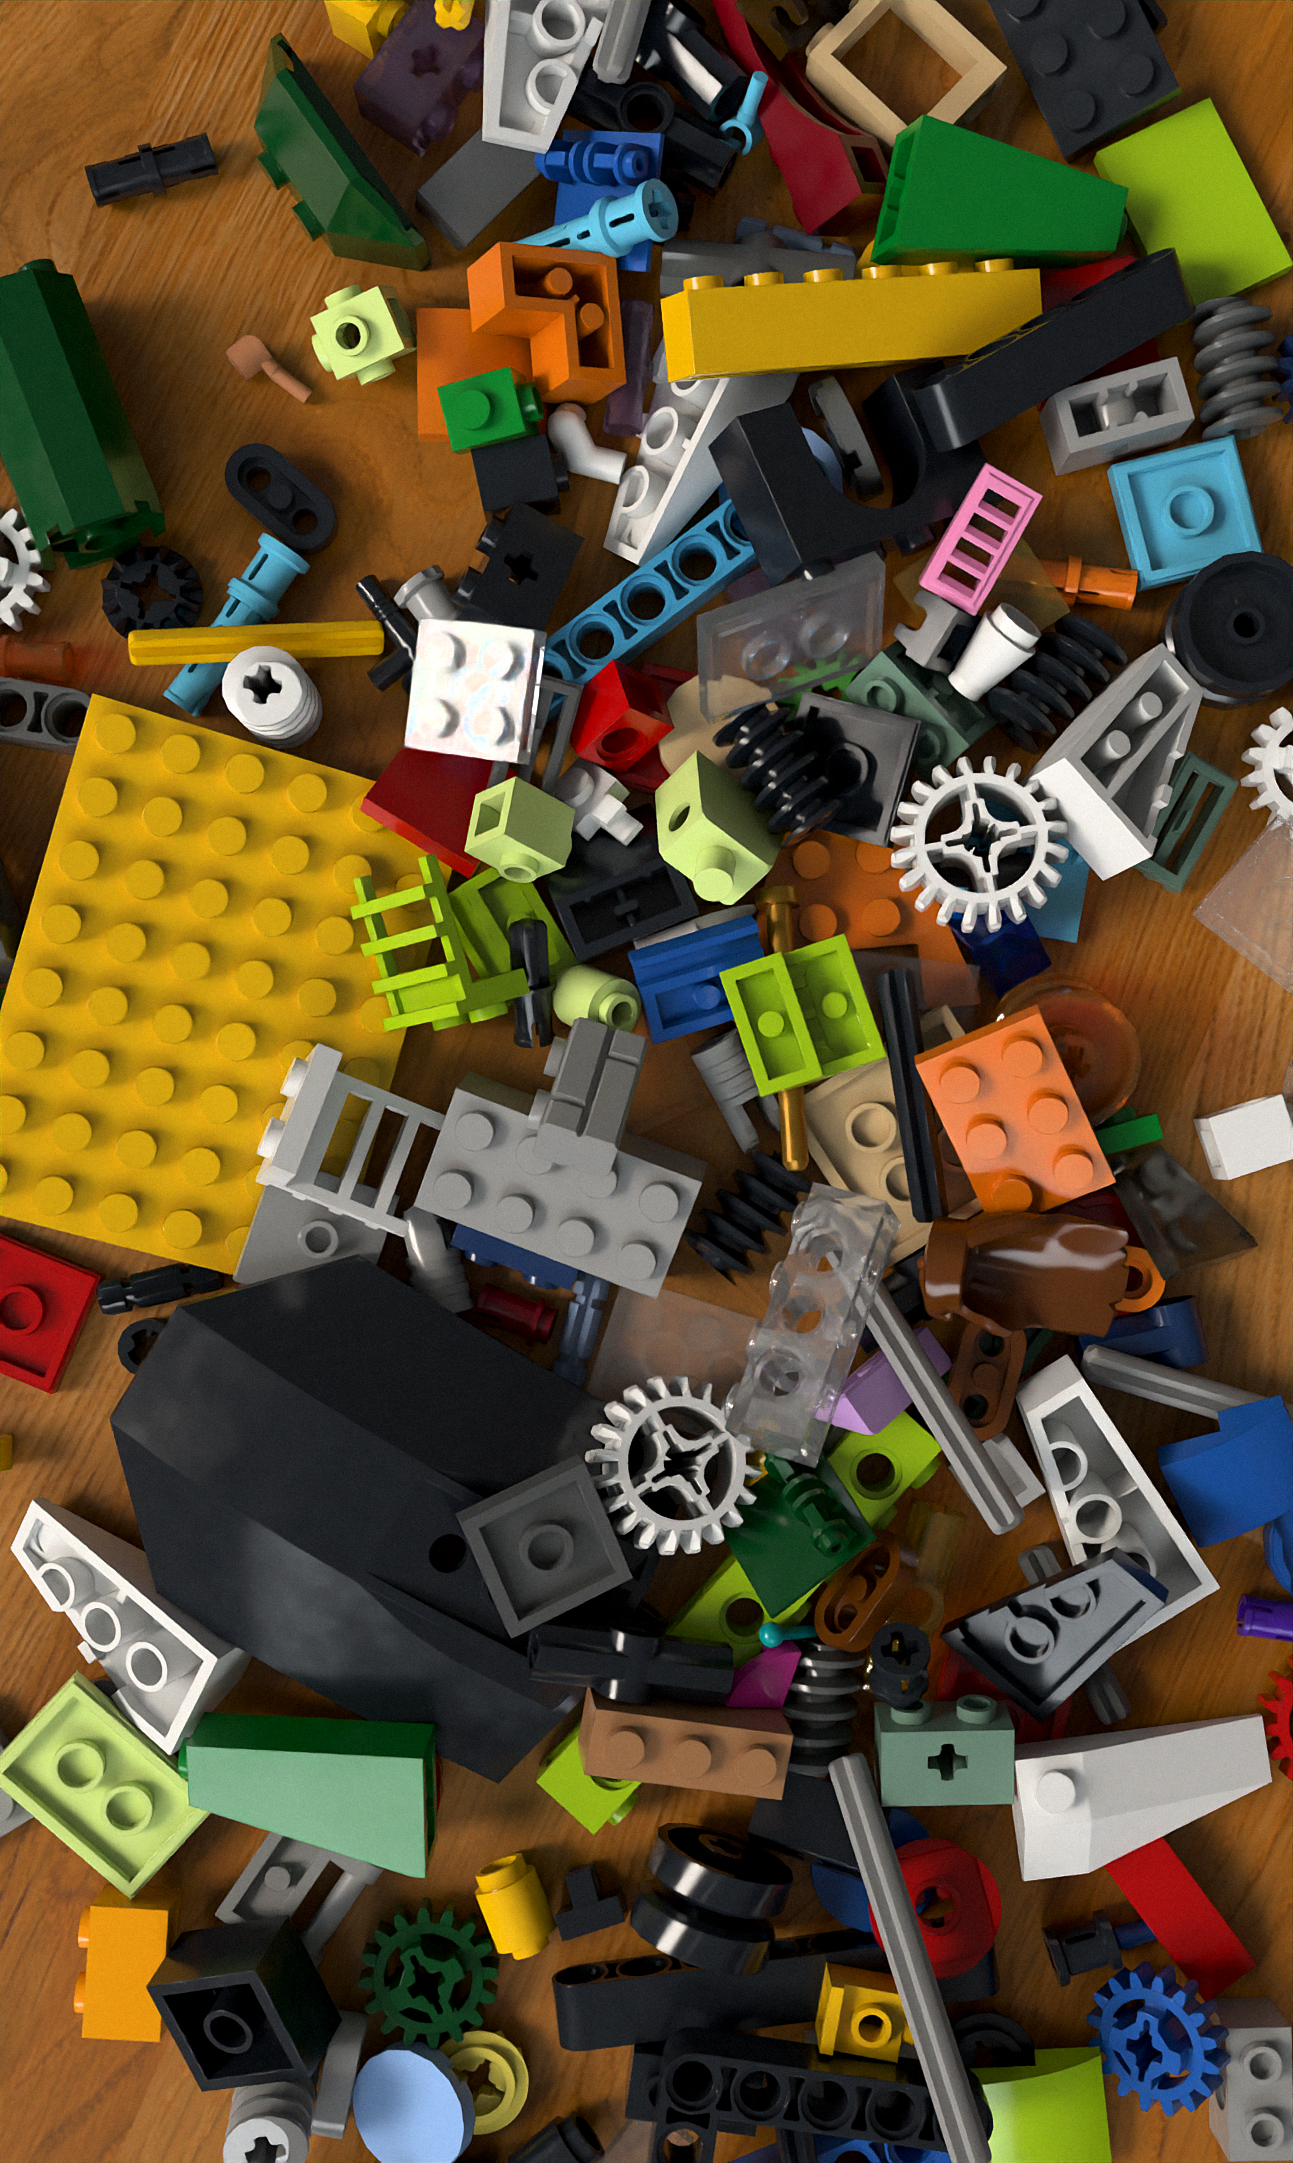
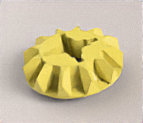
[438,2025,530,2135]

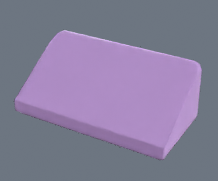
[812,1327,952,1435]

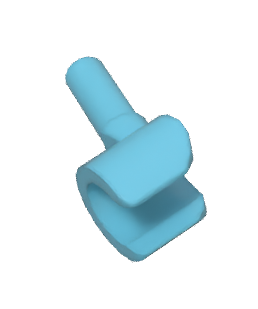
[719,71,768,155]

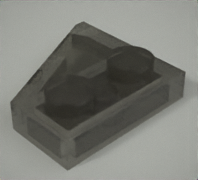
[1108,1145,1259,1280]

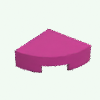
[724,1640,802,1708]

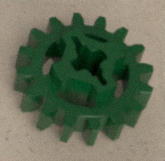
[358,1897,500,2049]

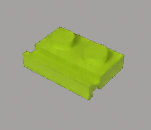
[448,866,579,1007]

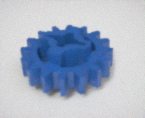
[1086,1961,1231,2116]

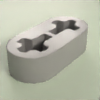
[311,2008,369,2140]

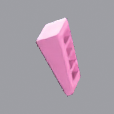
[918,462,1043,616]

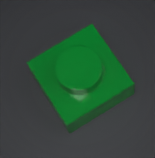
[1093,1105,1164,1155]

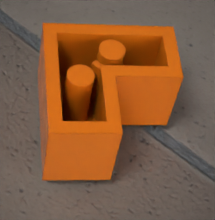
[467,241,627,406]

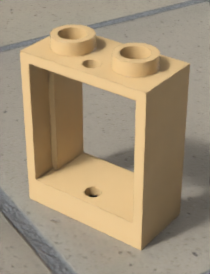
[805,0,1007,165]

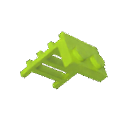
[350,854,531,1032]

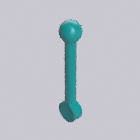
[759,1621,819,1648]

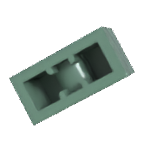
[874,1694,1015,1807]

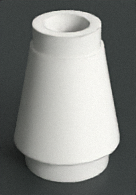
[948,602,1041,701]

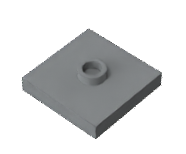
[233,1169,400,1285]

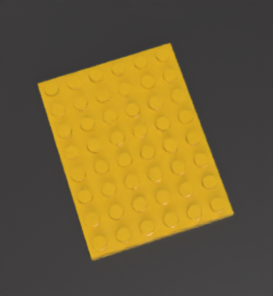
[0,693,453,1275]

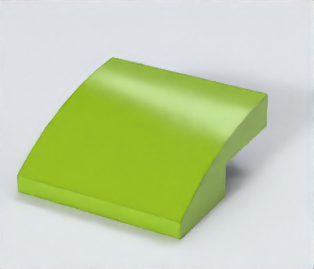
[719,933,887,1098]
[970,2047,1112,2163]

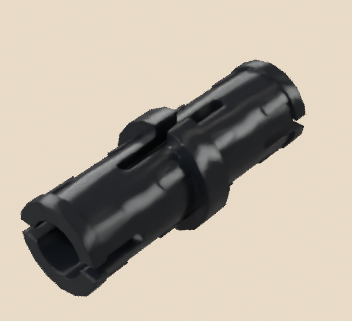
[84,132,219,209]

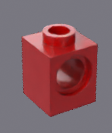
[570,659,675,774]

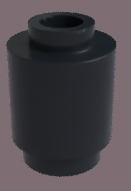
[508,2111,605,2163]

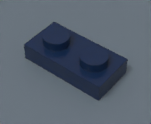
[450,1223,579,1291]

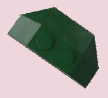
[254,32,431,272]

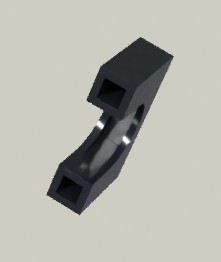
[708,360,1005,590]

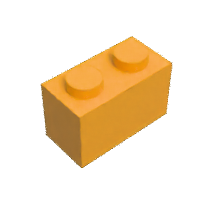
[74,1885,182,2042]

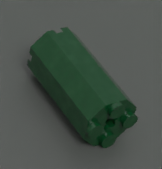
[0,259,166,570]

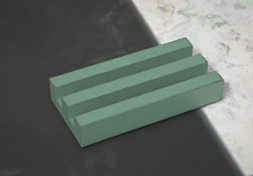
[1130,750,1239,893]

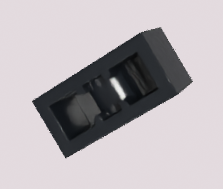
[450,499,585,664]

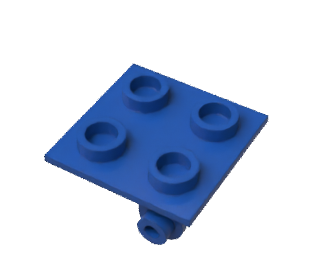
[535,129,665,272]

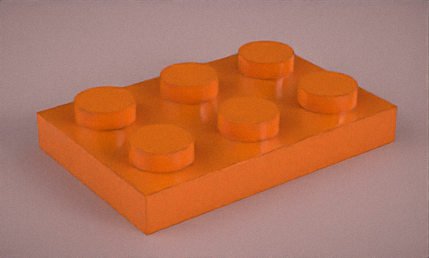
[914,1004,1116,1214]

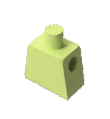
[655,750,786,905]

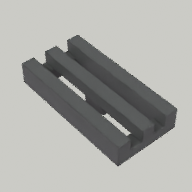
[486,667,584,797]

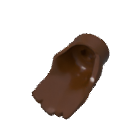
[917,1211,1129,1338]

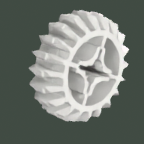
[890,756,1069,933]
[585,1375,763,1555]

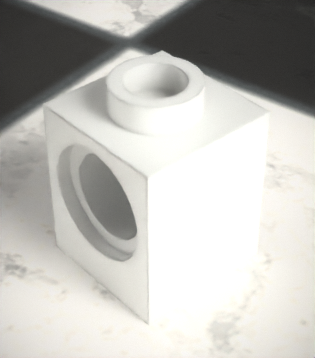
[1193,1094,1293,1180]

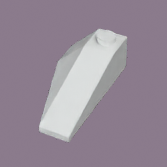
[482,0,611,154]
[11,1496,252,1755]
[1012,1713,1272,1881]

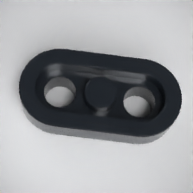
[225,443,338,555]

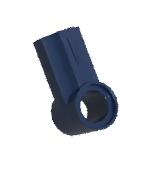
[1074,1295,1210,1382]

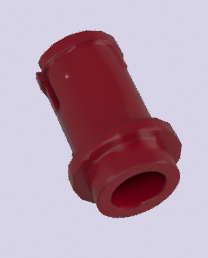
[473,1283,559,1347]

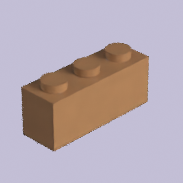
[577,1687,794,1800]

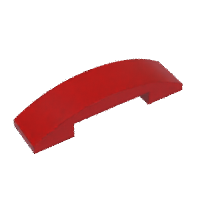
[1104,1837,1257,2002]

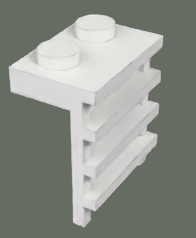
[255,1043,446,1237]

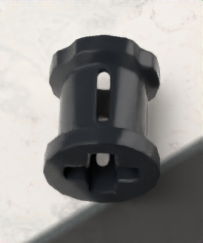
[870,1622,931,1709]
[1041,1909,1123,1987]

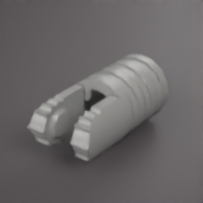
[689,1027,781,1154]
[401,1204,474,1313]

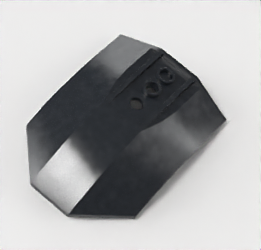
[109,1254,694,1784]

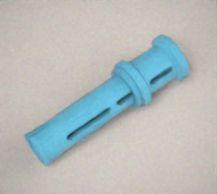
[511,178,679,258]
[163,532,310,719]

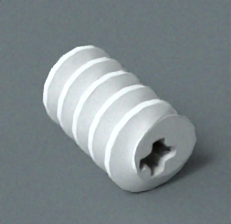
[222,646,323,749]

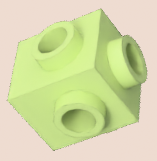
[310,284,417,386]

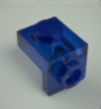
[947,909,1052,1000]

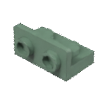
[845,640,997,782]

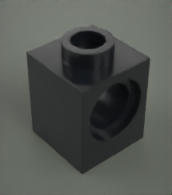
[471,434,570,523]

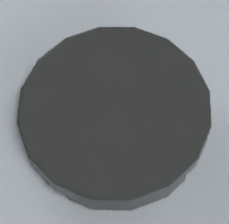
[808,374,884,503]

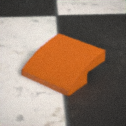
[416,308,548,443]

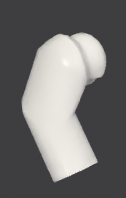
[547,402,627,485]

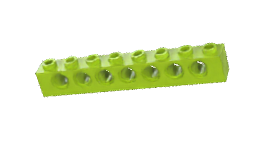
[536,1410,942,1835]

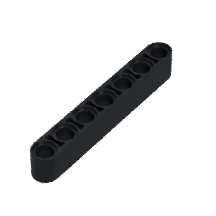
[551,1917,1000,2051]

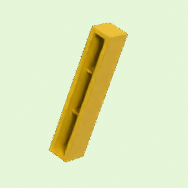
[660,258,1042,383]

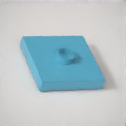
[1107,435,1264,593]

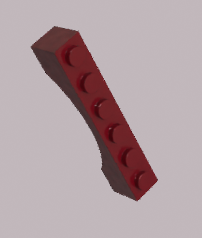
[711,0,889,237]

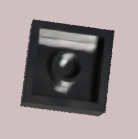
[146,1915,342,2092]

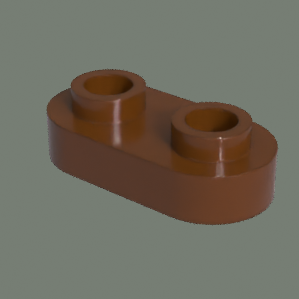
[946,1320,1027,1441]
[814,1529,917,1652]

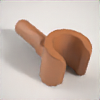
[226,335,314,404]

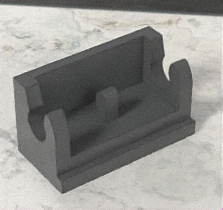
[415,127,541,251]

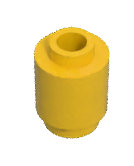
[475,1853,557,1960]

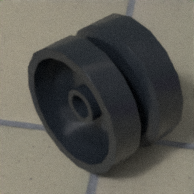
[1158,551,1293,711]
[630,1823,794,1976]

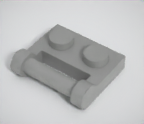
[215,1832,385,1969]

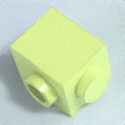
[464,776,575,883]

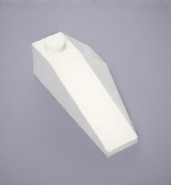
[603,336,800,567]

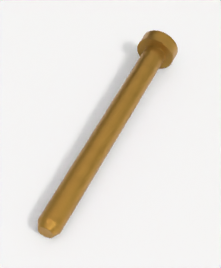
[755,885,809,1171]

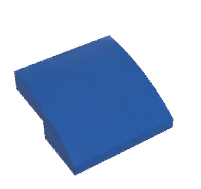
[1157,1395,1293,1548]

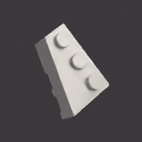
[1019,643,1204,881]

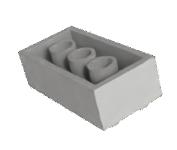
[414,1071,708,1299]

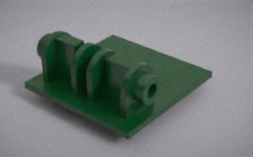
[721,1437,878,1619]

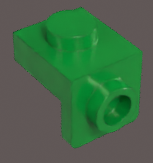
[437,366,544,455]

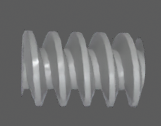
[222,2066,319,2163]

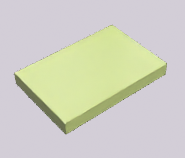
[0,1670,211,1900]

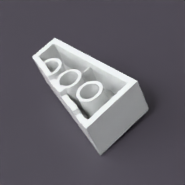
[1015,1354,1220,1653]

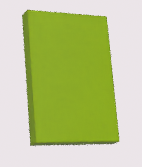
[1093,97,1293,327]

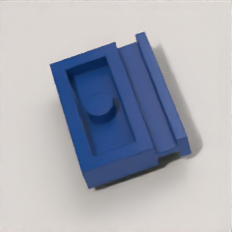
[627,915,765,1045]

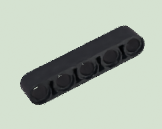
[912,247,1196,452]

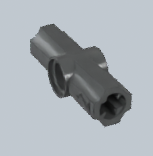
[660,231,857,296]

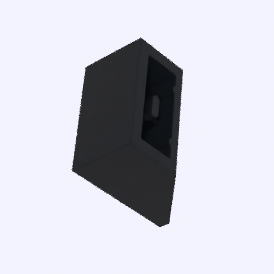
[543,802,699,965]

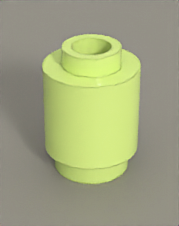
[551,964,641,1032]

